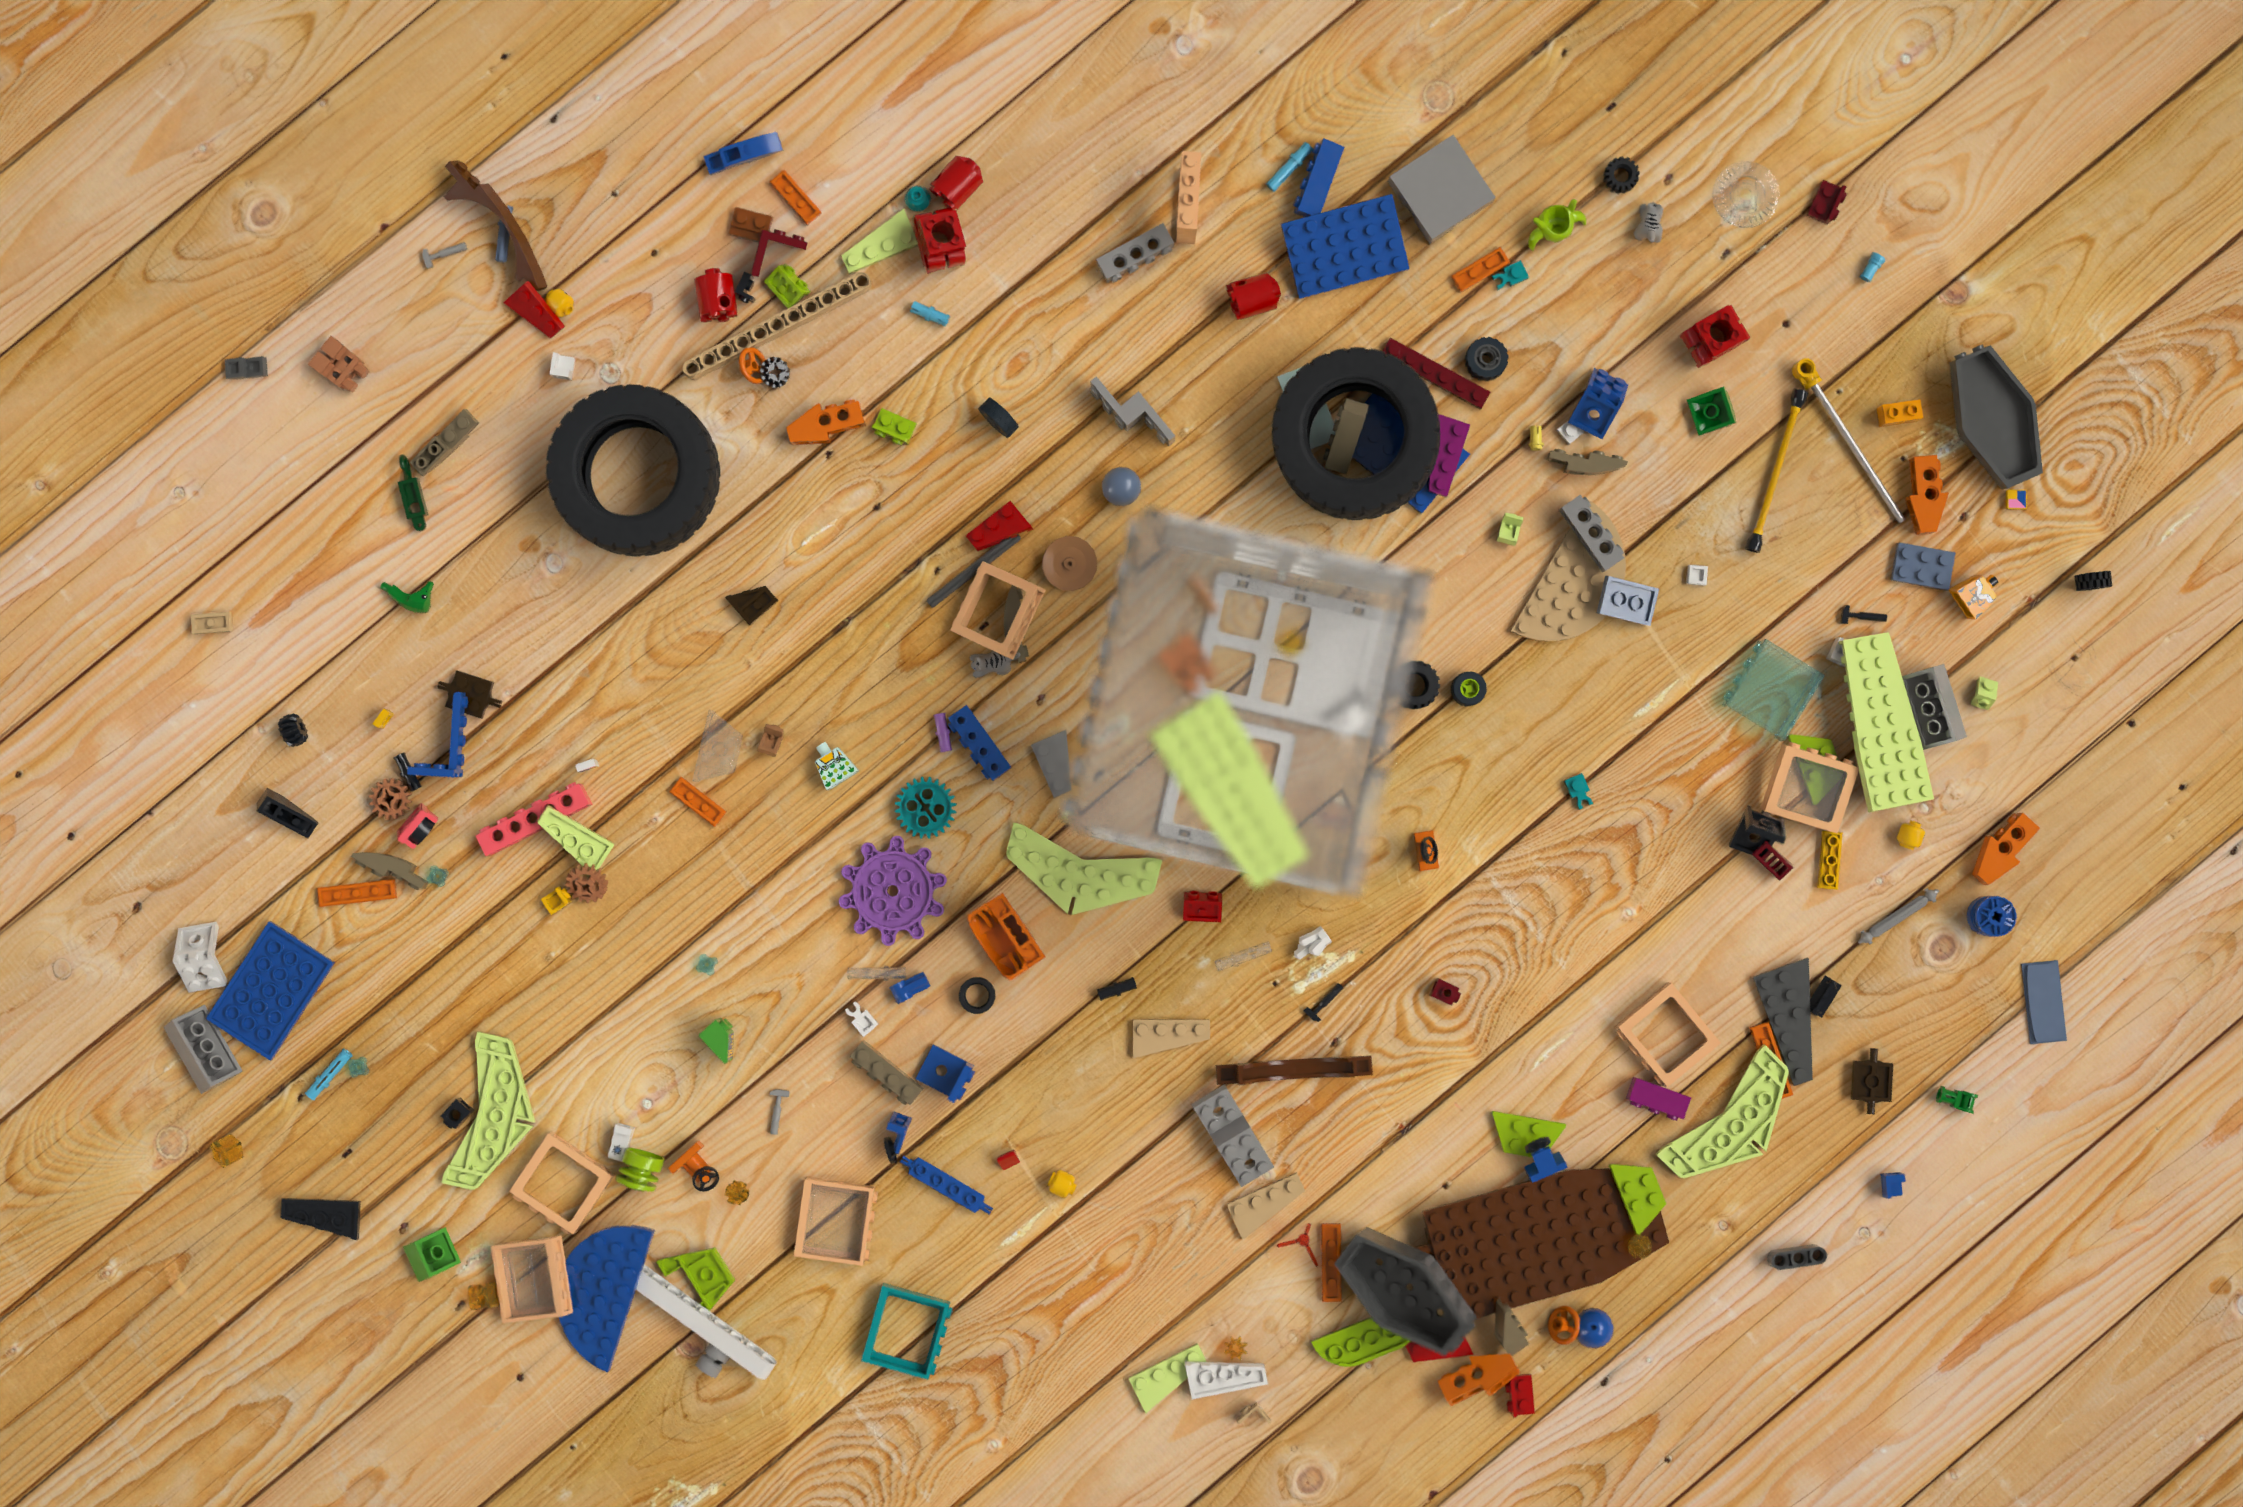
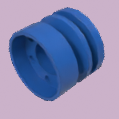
[1966,896,2017,937]

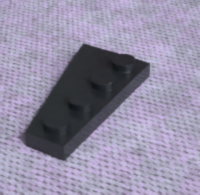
[281,1198,361,1240]

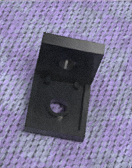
[1729,805,1786,860]

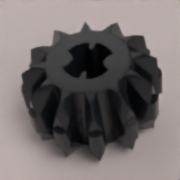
[278,713,308,747]

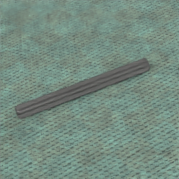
[927,534,1021,608]

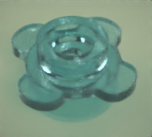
[427,865,449,887]
[696,954,718,976]
[348,1057,369,1078]

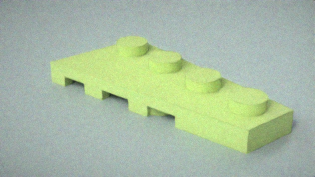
[842,209,918,274]
[537,805,614,870]
[1129,1343,1207,1413]

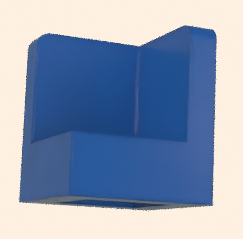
[1880,1172,1906,1199]

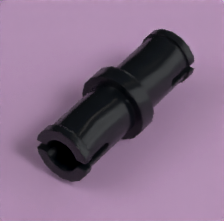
[393,752,422,792]
[1097,977,1137,1001]

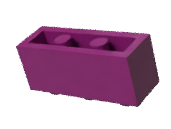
[1626,1077,1691,1121]

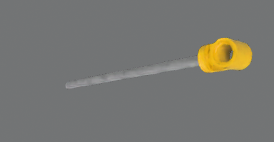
[1792,358,1905,523]

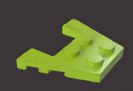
[656,1247,735,1311]

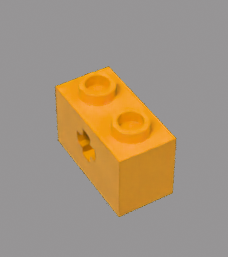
[1876,399,1923,427]

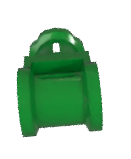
[1936,1086,1978,1114]

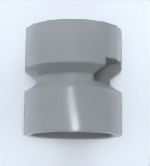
[696,1344,730,1378]

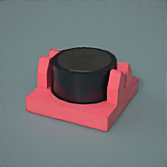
[397,803,438,849]

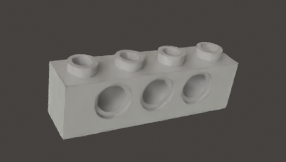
[1096,223,1174,283]
[1559,495,1624,573]

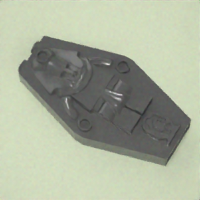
[1949,344,2043,489]

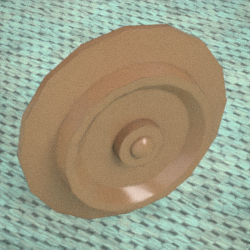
[1042,536,1097,591]

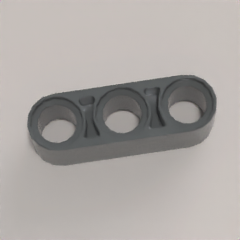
[1767,1244,1827,1270]

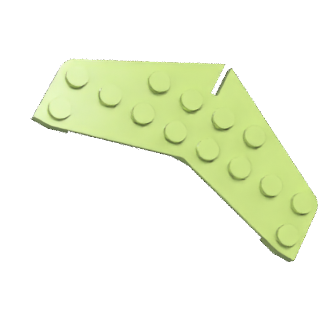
[1006,823,1162,915]
[442,1032,535,1190]
[1656,1044,1789,1178]

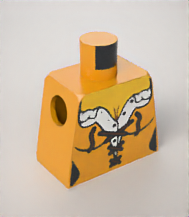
[1948,575,1999,620]

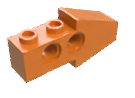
[786,399,866,445]
[1905,455,1949,535]
[1972,813,2040,885]
[1437,1354,1520,1406]

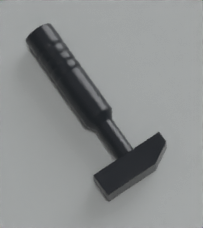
[1841,605,1887,624]
[1304,983,1343,1022]

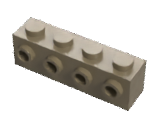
[1323,398,1369,474]
[850,1040,924,1105]

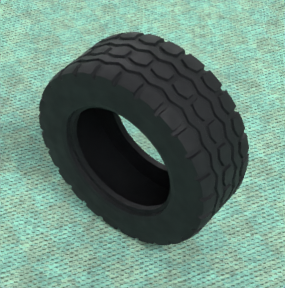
[1272,347,1440,520]
[546,384,720,557]

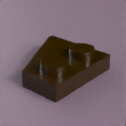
[725,586,779,625]

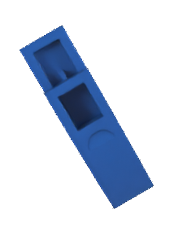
[704,132,783,175]

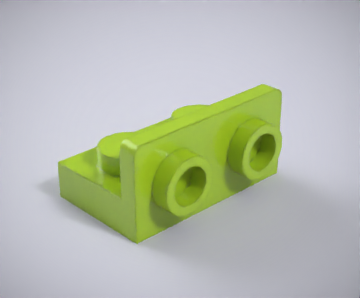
[764,264,811,308]
[872,408,917,446]

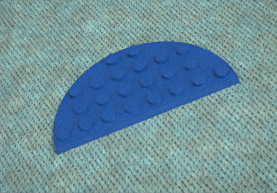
[559,1225,655,1372]

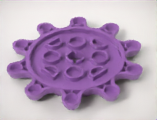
[839,836,947,946]

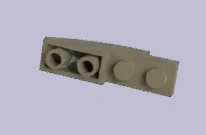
[410,409,479,476]
[1547,449,1628,475]
[1004,585,1029,663]
[351,852,430,890]

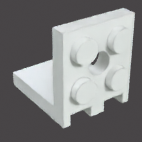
[173,922,228,993]

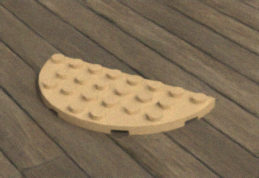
[1510,500,1626,642]

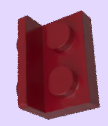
[1806,180,1847,225]

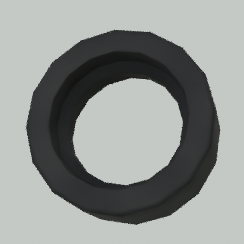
[959,977,996,1014]

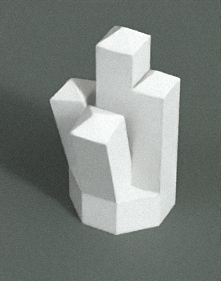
[1294,926,1332,960]

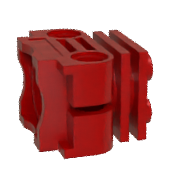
[912,207,966,274]
[1679,305,1751,368]

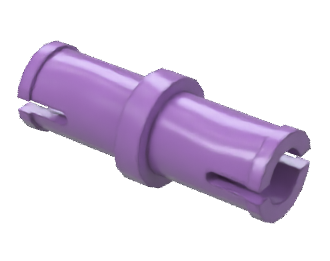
[933,713,952,752]

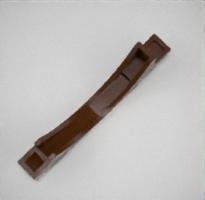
[444,160,547,291]
[1215,1056,1373,1085]

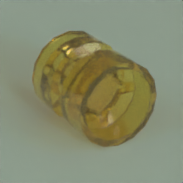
[468,1282,500,1310]

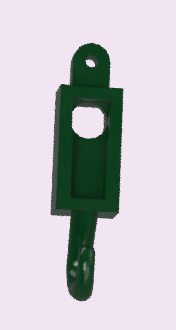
[398,454,428,531]

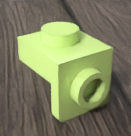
[1497,513,1523,546]
[1971,676,1998,710]

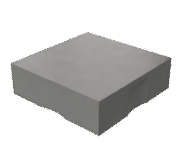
[1388,135,1496,244]

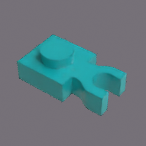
[1492,260,1529,290]
[1564,773,1593,810]

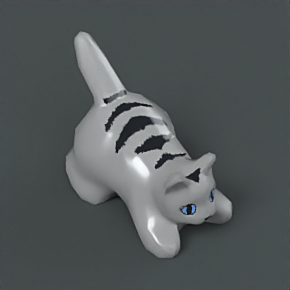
[1634,202,1663,243]
[970,651,1021,678]

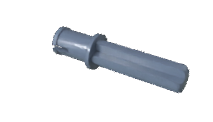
[495,205,513,263]

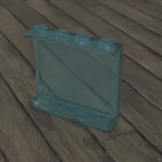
[1722,639,1825,741]

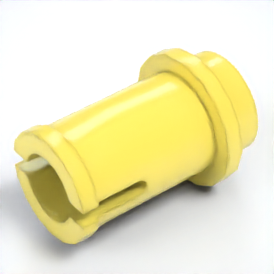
[1528,426,1544,451]

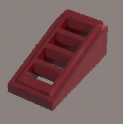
[1752,841,1793,881]

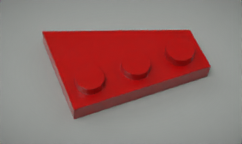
[965,501,1034,552]
[1405,1337,1474,1363]

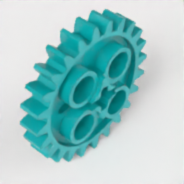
[895,777,957,839]

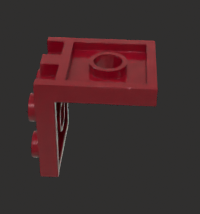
[751,229,808,277]

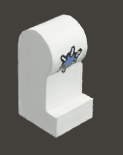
[608,1123,635,1162]

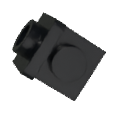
[735,271,756,304]

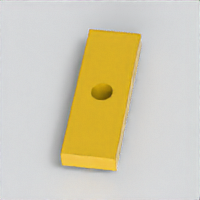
[1817,831,1843,890]

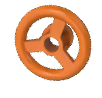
[739,347,766,384]
[1548,1306,1580,1345]

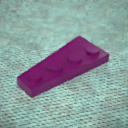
[1428,414,1471,498]

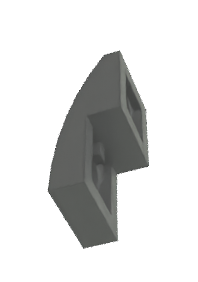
[225,356,268,379]

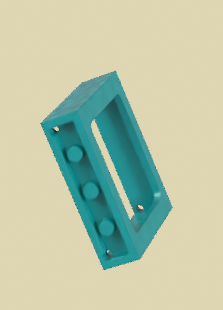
[861,1283,953,1380]

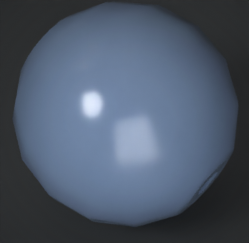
[1102,467,1141,506]

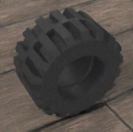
[1389,661,1440,709]

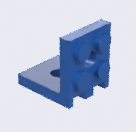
[1568,368,1628,439]
[916,1044,975,1103]

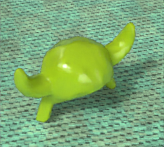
[1528,199,1586,251]

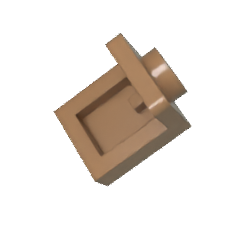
[757,724,784,757]

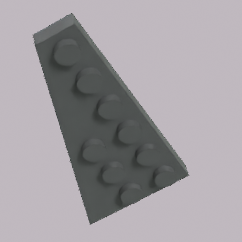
[1753,957,1813,1086]

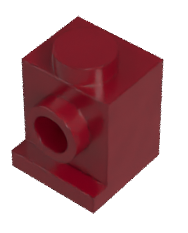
[1429,978,1461,1006]

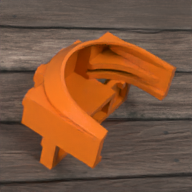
[967,892,1046,981]

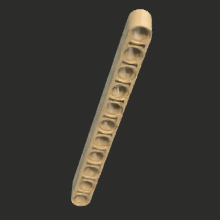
[683,272,872,380]

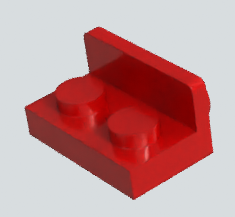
[1183,890,1223,922]
[1505,1374,1535,1418]

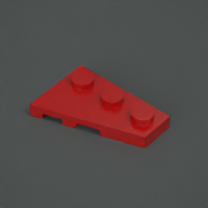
[503,281,565,339]

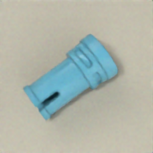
[1860,252,1886,283]

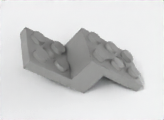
[1090,377,1175,446]
[1191,1084,1274,1187]

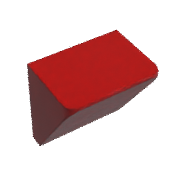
[997,1149,1020,1170]

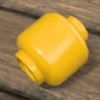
[545,289,574,317]
[1897,820,1925,850]
[1047,1170,1077,1198]

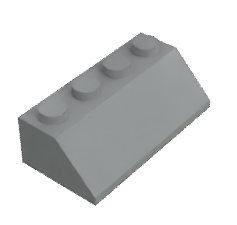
[1902,664,1967,750]
[163,1005,242,1094]

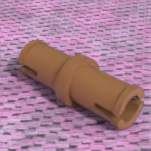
[1187,575,1221,617]

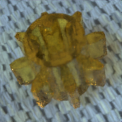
[725,1180,749,1206]
[1628,1234,1653,1259]
[1224,1336,1247,1360]

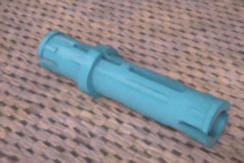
[1266,142,1313,192]
[305,1048,353,1100]

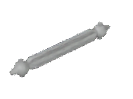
[1858,888,1939,945]

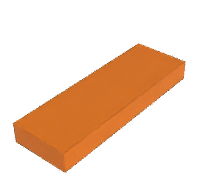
[770,170,822,225]
[1451,246,1510,293]
[669,777,727,827]

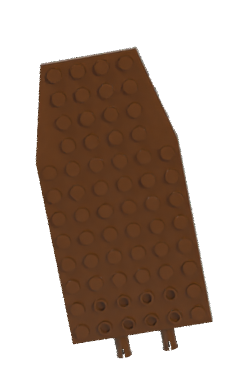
[1414,1168,1669,1319]

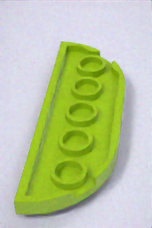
[1311,1317,1411,1367]

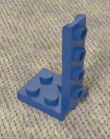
[407,692,468,777]

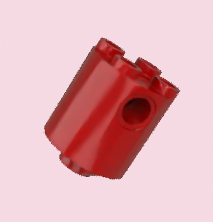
[929,156,984,210]
[694,268,738,323]
[1226,272,1281,320]

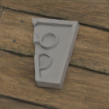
[1031,730,1072,798]

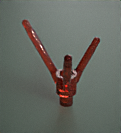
[1277,1223,1318,1267]

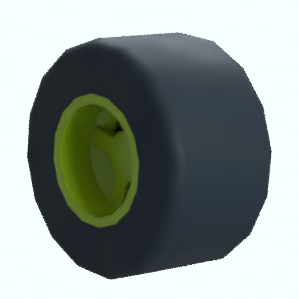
[1451,671,1487,706]

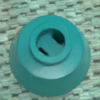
[905,186,931,212]

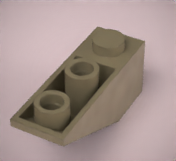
[1494,1299,1529,1356]

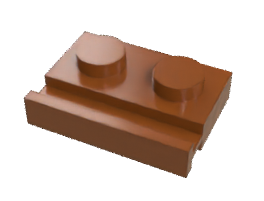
[729,207,773,242]

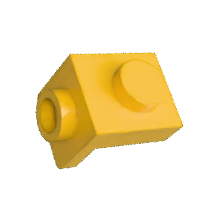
[540,886,571,915]

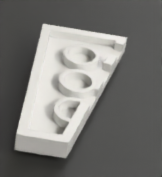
[1185,1362,1268,1399]

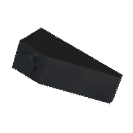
[257,788,318,838]

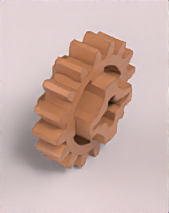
[369,778,412,820]
[565,863,608,904]

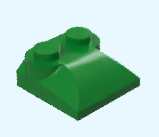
[1687,387,1736,436]

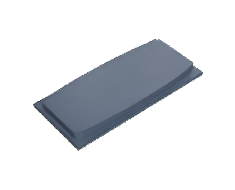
[2021,960,2067,1044]

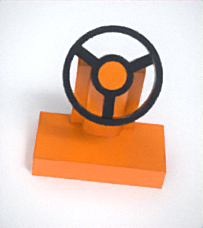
[1413,830,1439,871]
[668,1141,719,1192]

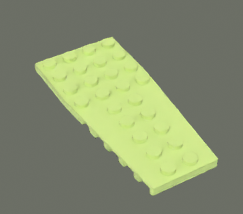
[1839,632,1934,812]
[1148,691,1308,888]

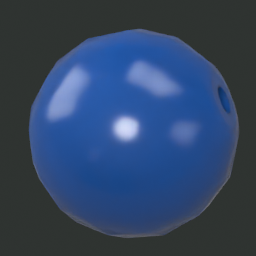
[1573,1308,1614,1349]

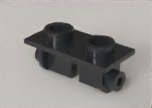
[1810,975,1842,1018]

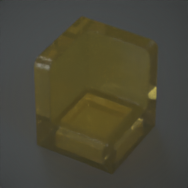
[1275,627,1307,661]
[210,1134,244,1168]

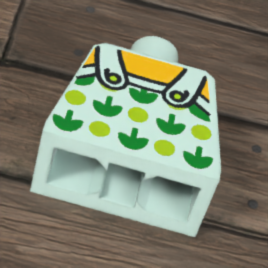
[815,742,859,790]

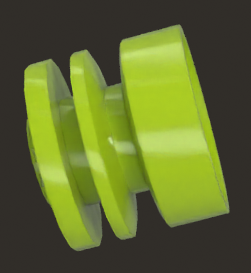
[616,1147,665,1192]

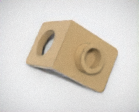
[1236,1402,1271,1424]

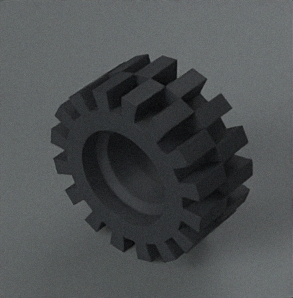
[1603,156,1640,194]
[2075,571,2113,591]

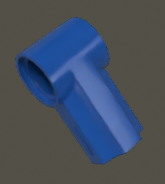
[889,972,930,1004]

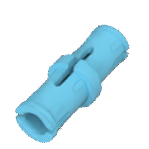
[910,301,950,327]

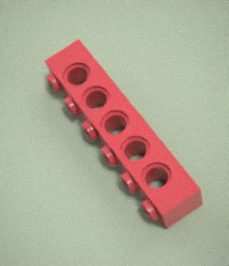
[476,782,593,856]

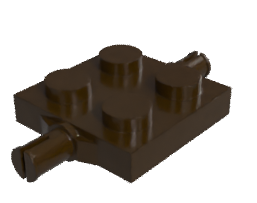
[437,670,502,719]
[1851,1048,1893,1115]

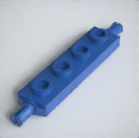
[899,1156,993,1215]

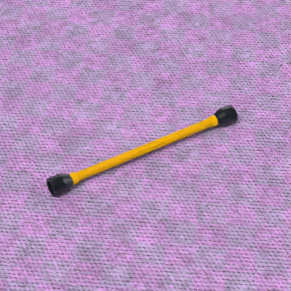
[1745,389,1808,553]

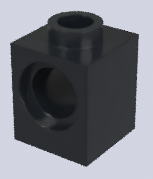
[441,1097,474,1129]

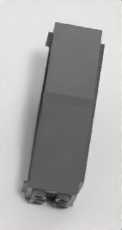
[1335,1227,1477,1356]

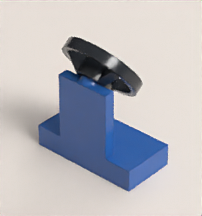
[884,1112,912,1164]
[1524,1137,1568,1182]

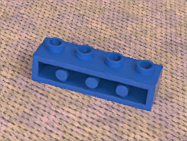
[1293,138,1344,217]
[948,705,1012,781]

